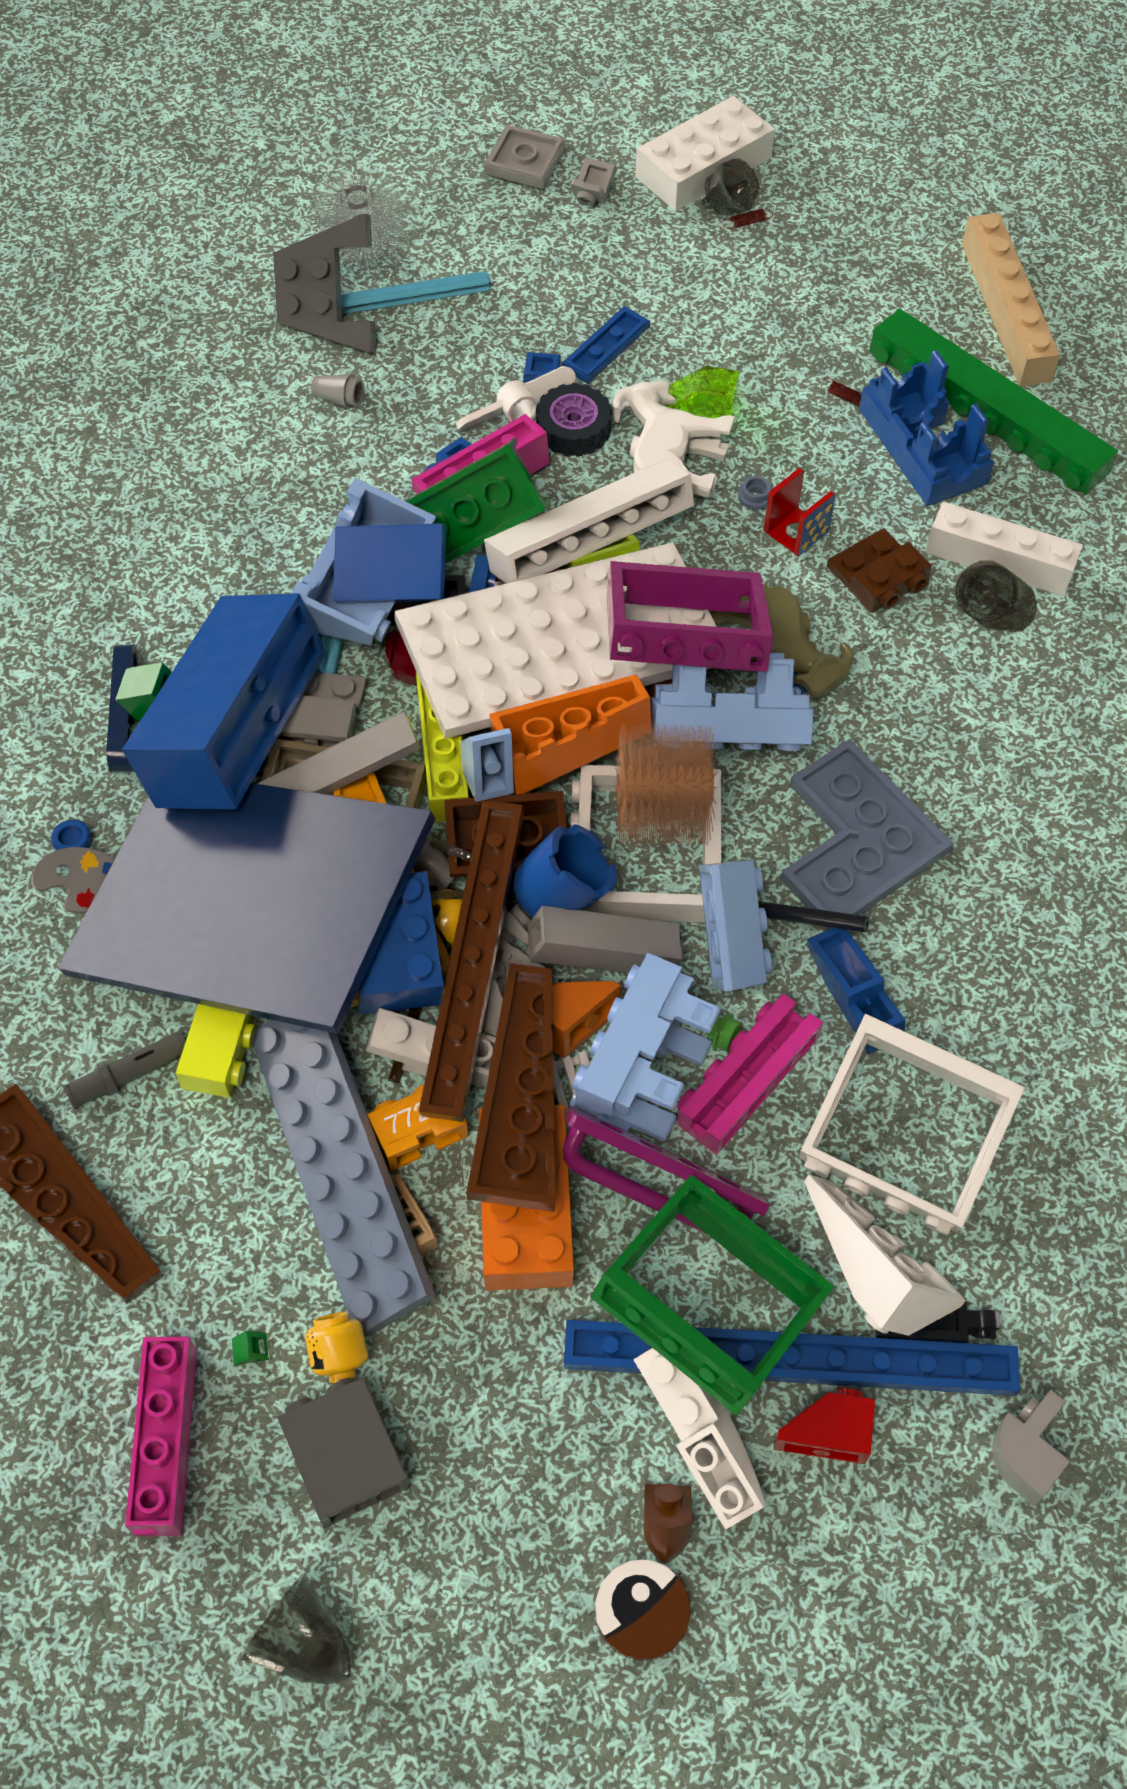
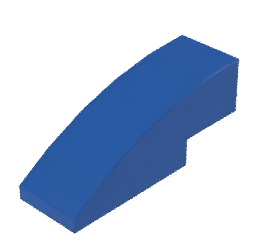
[807,928,906,1055]

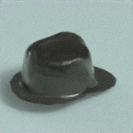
[701,159,760,215]
[955,560,1037,632]

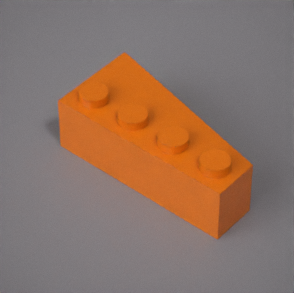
[489,674,652,794]

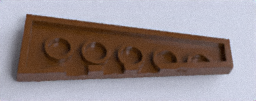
[466,963,556,1212]
[0,1083,163,1304]

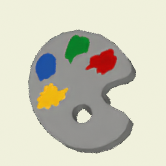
[31,847,115,913]

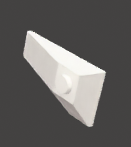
[804,1175,966,1336]

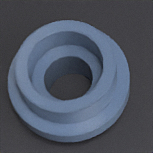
[738,476,773,510]

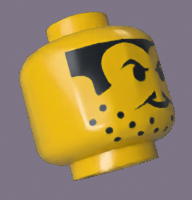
[305,1312,368,1383]

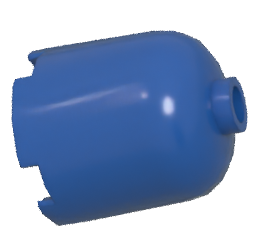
[513,824,617,918]

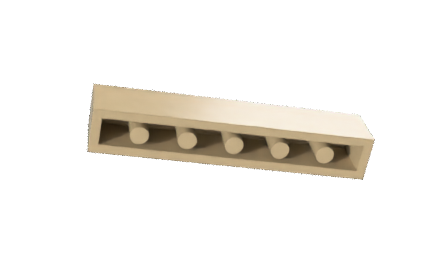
[962,213,1060,386]

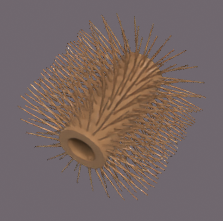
[614,724,717,847]

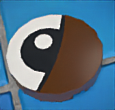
[595,1559,691,1661]

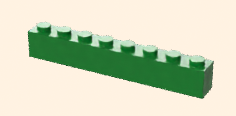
[869,308,1119,495]

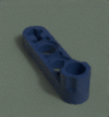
[106,644,138,772]

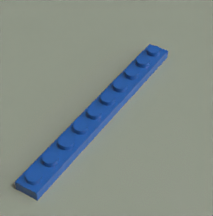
[564,1320,1020,1396]

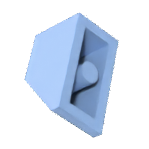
[460,728,514,802]

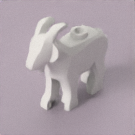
[613,380,735,498]

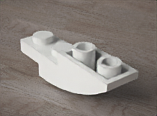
[366,1008,496,1087]
[634,1348,766,1530]

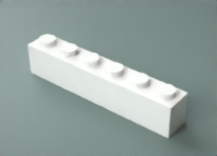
[484,459,694,584]

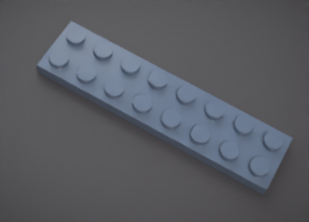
[253,1020,436,1337]

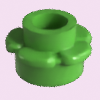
[707,1013,743,1053]

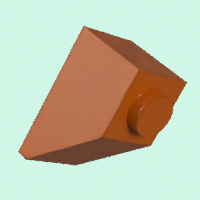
[552,981,620,1059]

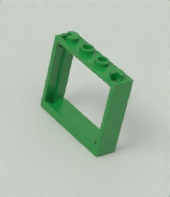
[590,1174,835,1416]

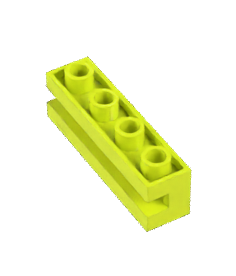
[416,672,468,823]

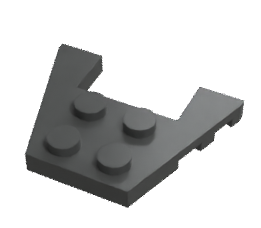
[273,214,376,352]

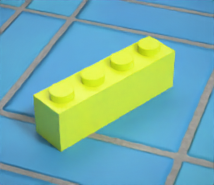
[175,1004,257,1098]

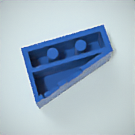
[358,871,444,1015]

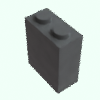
[277,1377,410,1529]

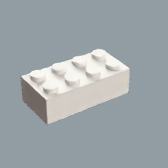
[635,96,775,211]

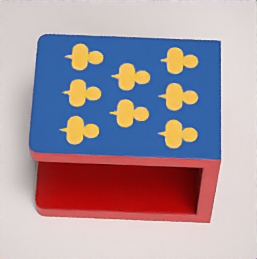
[763,468,836,557]

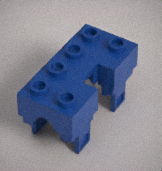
[859,350,994,506]

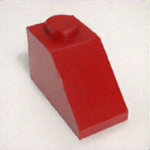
[773,1388,875,1464]

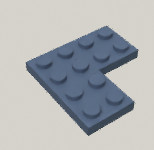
[780,739,954,930]

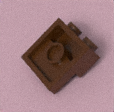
[827,528,932,613]

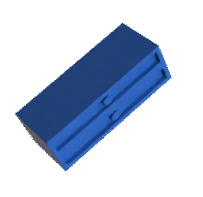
[122,593,326,809]

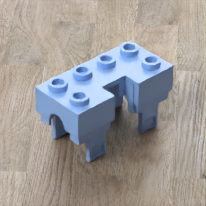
[650,653,813,751]
[569,952,721,1141]

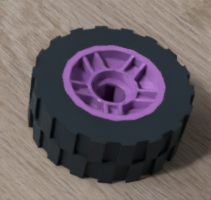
[536,383,612,457]

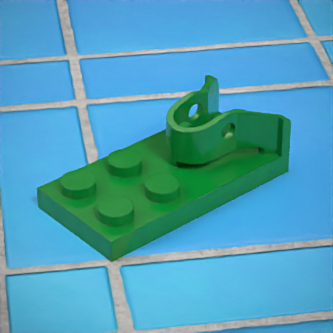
[405,437,551,564]

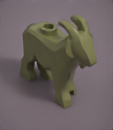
[708,585,854,699]

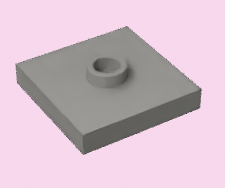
[484,125,565,189]

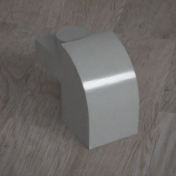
[992,1389,1070,1506]

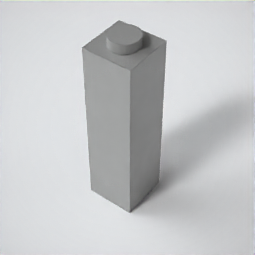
[527,906,685,973]

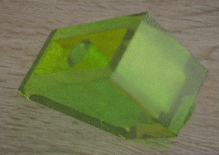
[664,366,740,419]

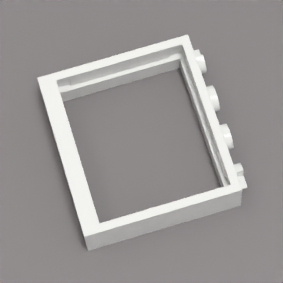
[570,765,721,922]
[799,1014,1025,1235]

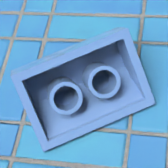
[699,860,772,992]

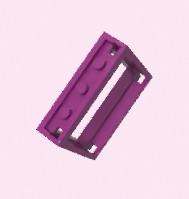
[606,561,773,672]

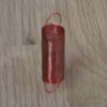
[722,208,773,229]
[821,378,862,407]

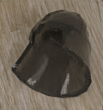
[240,1573,352,1685]

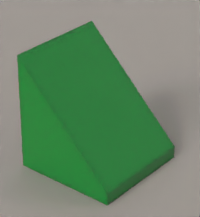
[232,1331,269,1366]

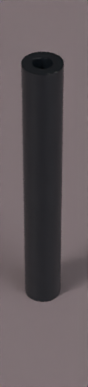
[758,901,869,933]

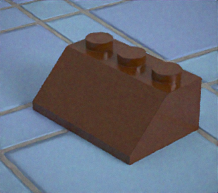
[444,791,567,877]

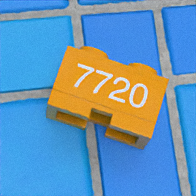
[367,1084,468,1172]

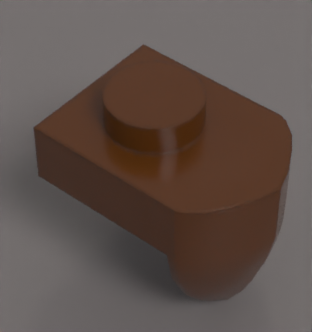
[644,1484,692,1564]

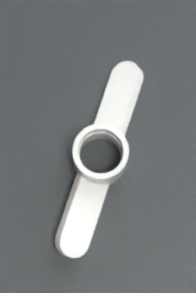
[456,366,576,431]

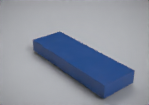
[562,306,650,384]

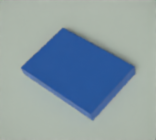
[333,523,446,603]

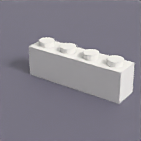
[926,502,1083,596]

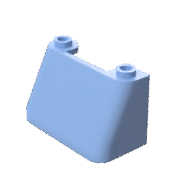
[291,478,436,646]

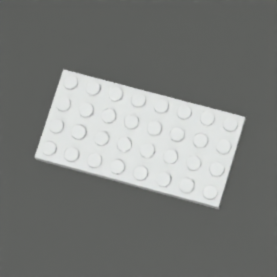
[395,542,717,739]

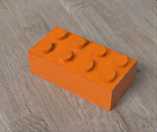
[478,1105,574,1291]

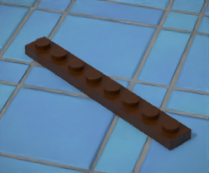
[419,801,524,1122]

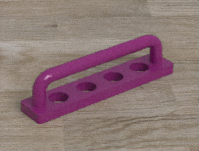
[562,1106,770,1233]

